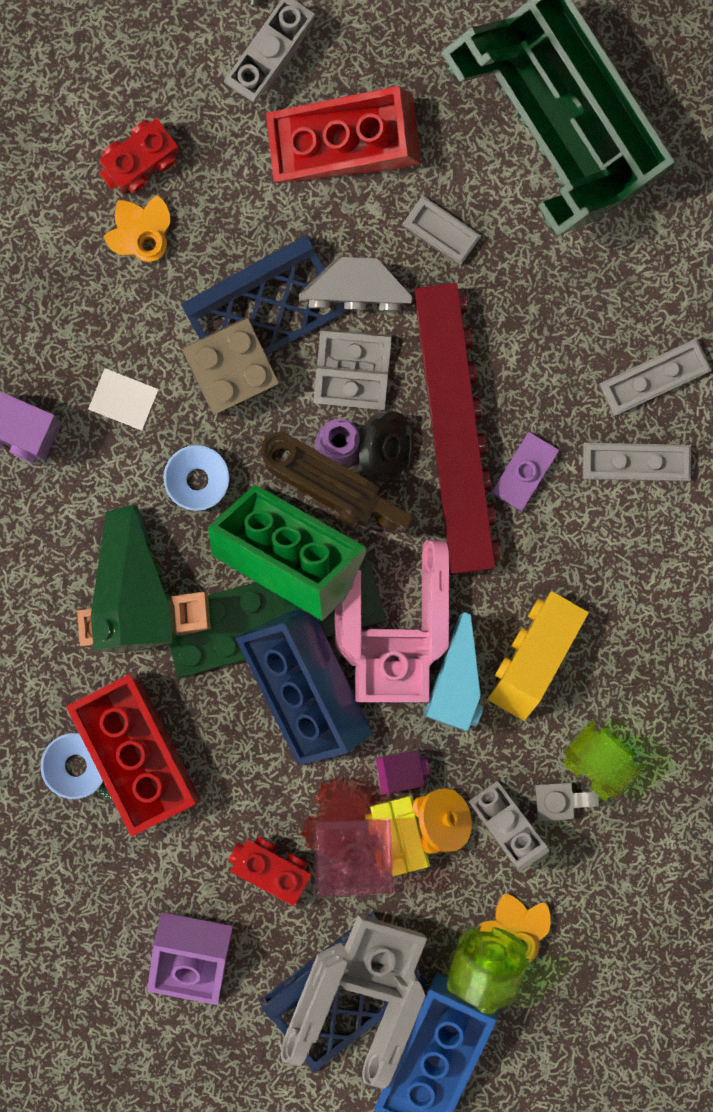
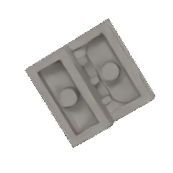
[313,328,392,410]

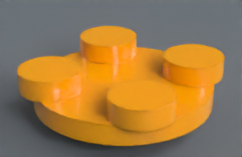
[413,788,472,854]

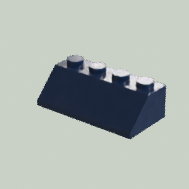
[235,608,373,766]

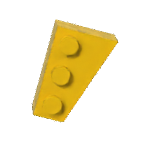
[487,591,589,721]

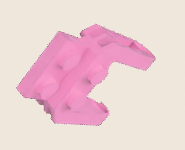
[335,539,449,702]

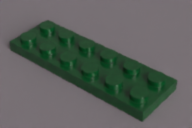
[169,552,386,678]

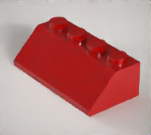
[66,672,202,837]

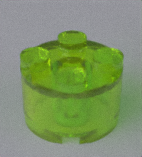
[563,718,646,801]
[447,927,529,1014]

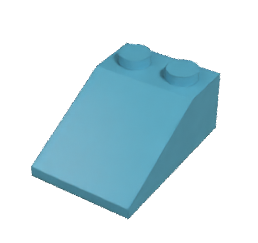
[423,613,484,731]

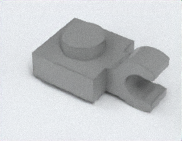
[535,782,599,822]

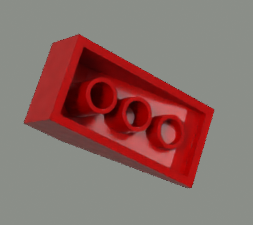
[266,86,421,183]

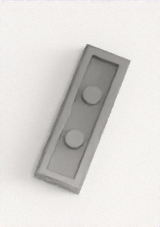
[599,338,712,417]
[582,443,691,482]

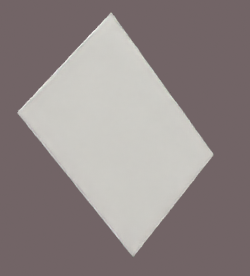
[88,368,158,430]

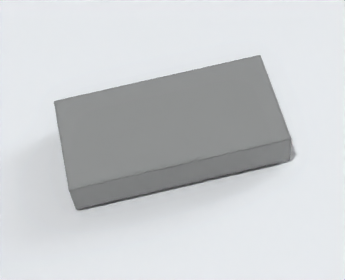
[402,195,481,266]

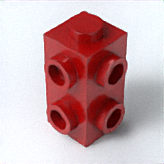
[99,118,180,194]
[228,836,312,906]

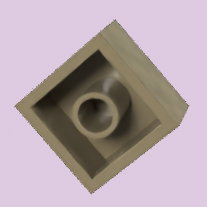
[181,317,279,415]

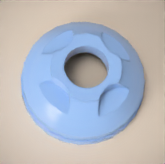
[163,445,229,511]
[41,733,103,799]

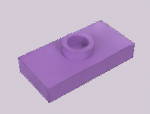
[491,432,559,512]

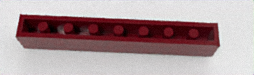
[414,283,501,575]

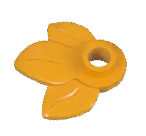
[104,196,171,262]
[479,894,551,965]

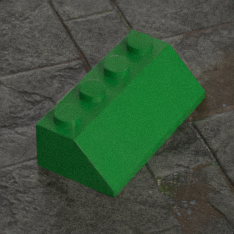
[208,485,367,621]

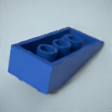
[374,973,502,1112]

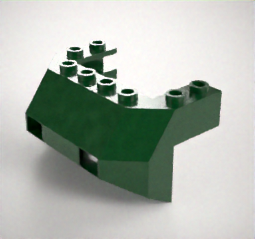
[441,0,675,236]

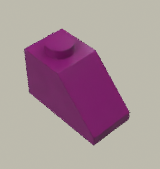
[375,750,430,795]

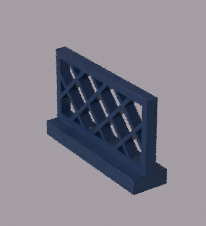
[180,235,347,355]
[259,911,428,1072]

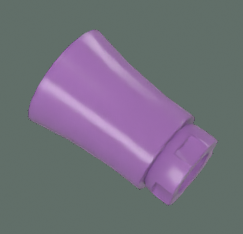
[315,419,361,468]

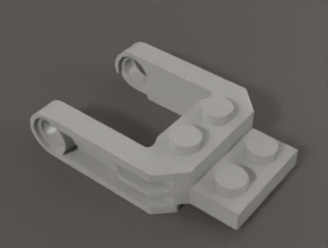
[281,915,427,1089]

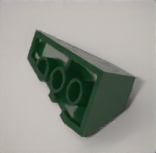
[91,505,177,653]

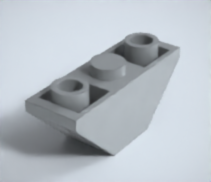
[224,0,315,103]
[299,257,412,311]
[468,781,550,872]

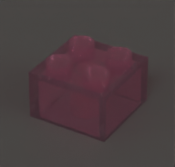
[313,818,393,897]

